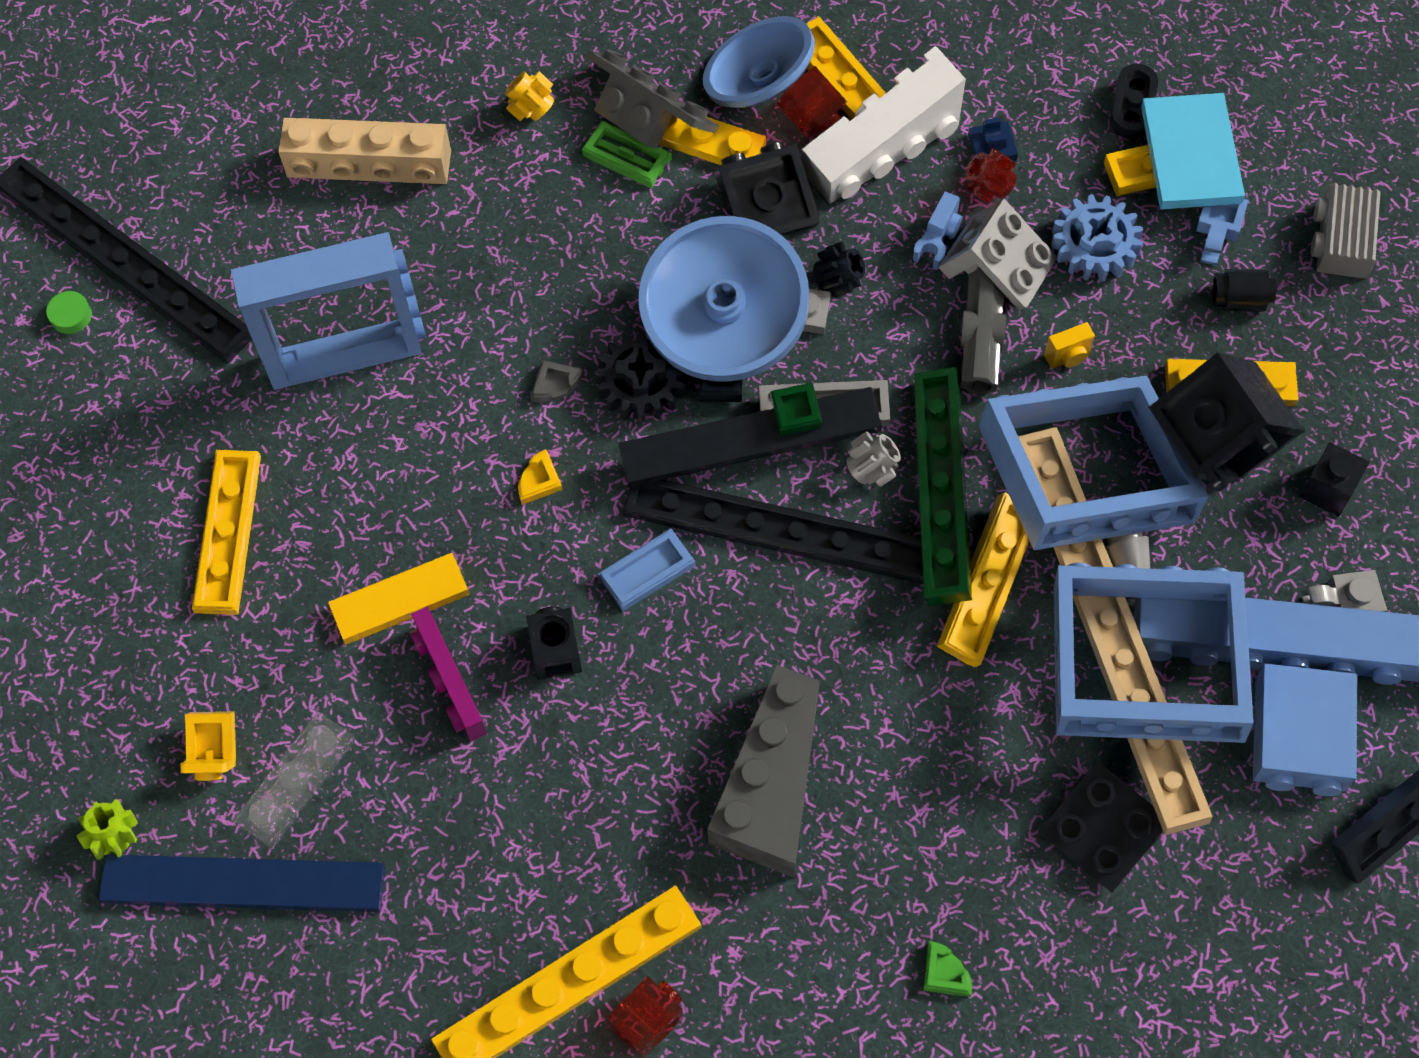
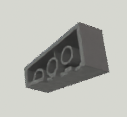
[707,665,820,878]

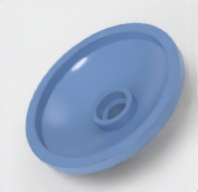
[703,16,815,108]

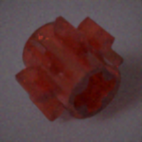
[966,148,1016,203]

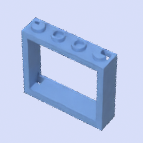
[231,232,426,390]
[978,375,1209,550]
[1054,562,1254,743]

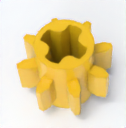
[505,71,554,121]

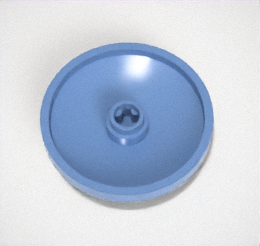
[638,216,810,382]

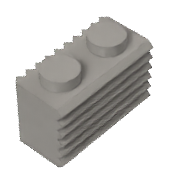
[1310,183,1380,279]

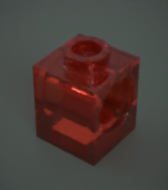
[776,66,847,138]
[607,976,683,1058]

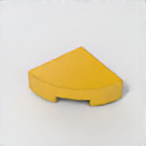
[518,449,562,505]

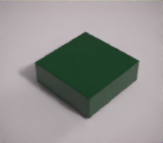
[770,382,823,436]

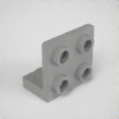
[938,198,1057,310]

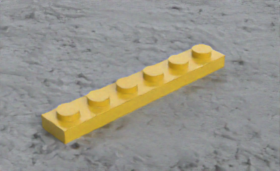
[431,886,702,1058]

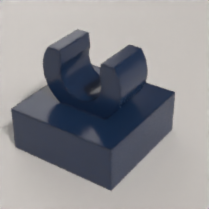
[968,118,1018,168]

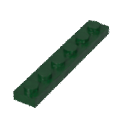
[914,367,972,606]

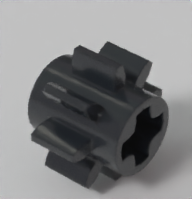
[813,241,865,297]

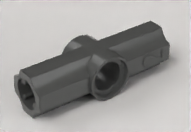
[960,268,1006,395]

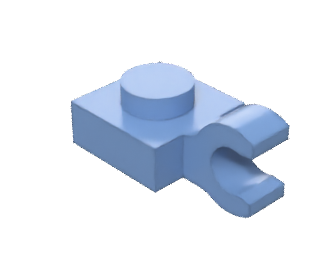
[913,191,963,270]
[1196,199,1249,266]

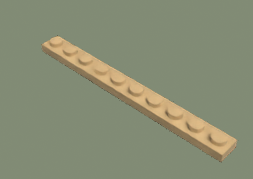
[1018,427,1213,835]

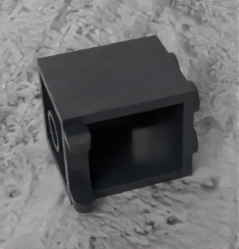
[1148,352,1305,492]

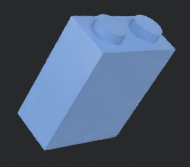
[1253,664,1357,796]

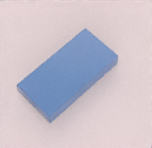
[598,529,696,612]

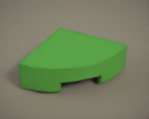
[923,941,972,997]

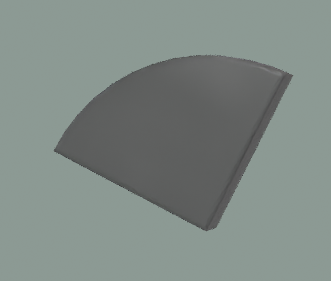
[530,360,583,403]

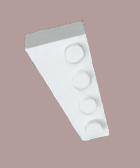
[801,46,966,204]

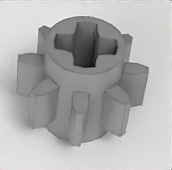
[846,431,901,487]

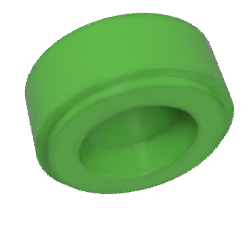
[46,291,92,334]

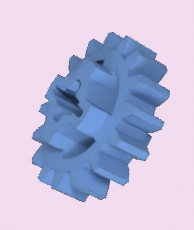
[1051,194,1143,282]

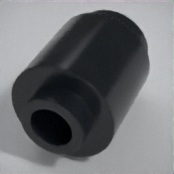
[1212,269,1277,312]

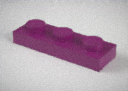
[409,606,487,742]

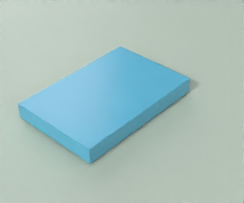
[1141,93,1245,210]

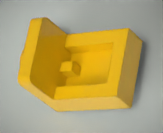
[180,711,236,781]

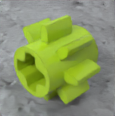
[77,799,138,860]

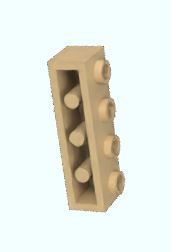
[278,118,451,184]

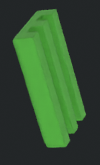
[582,120,672,189]

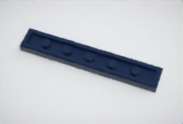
[99,854,385,912]

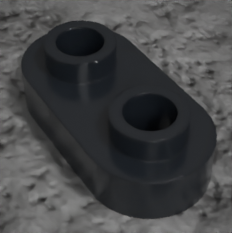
[1110,64,1158,139]

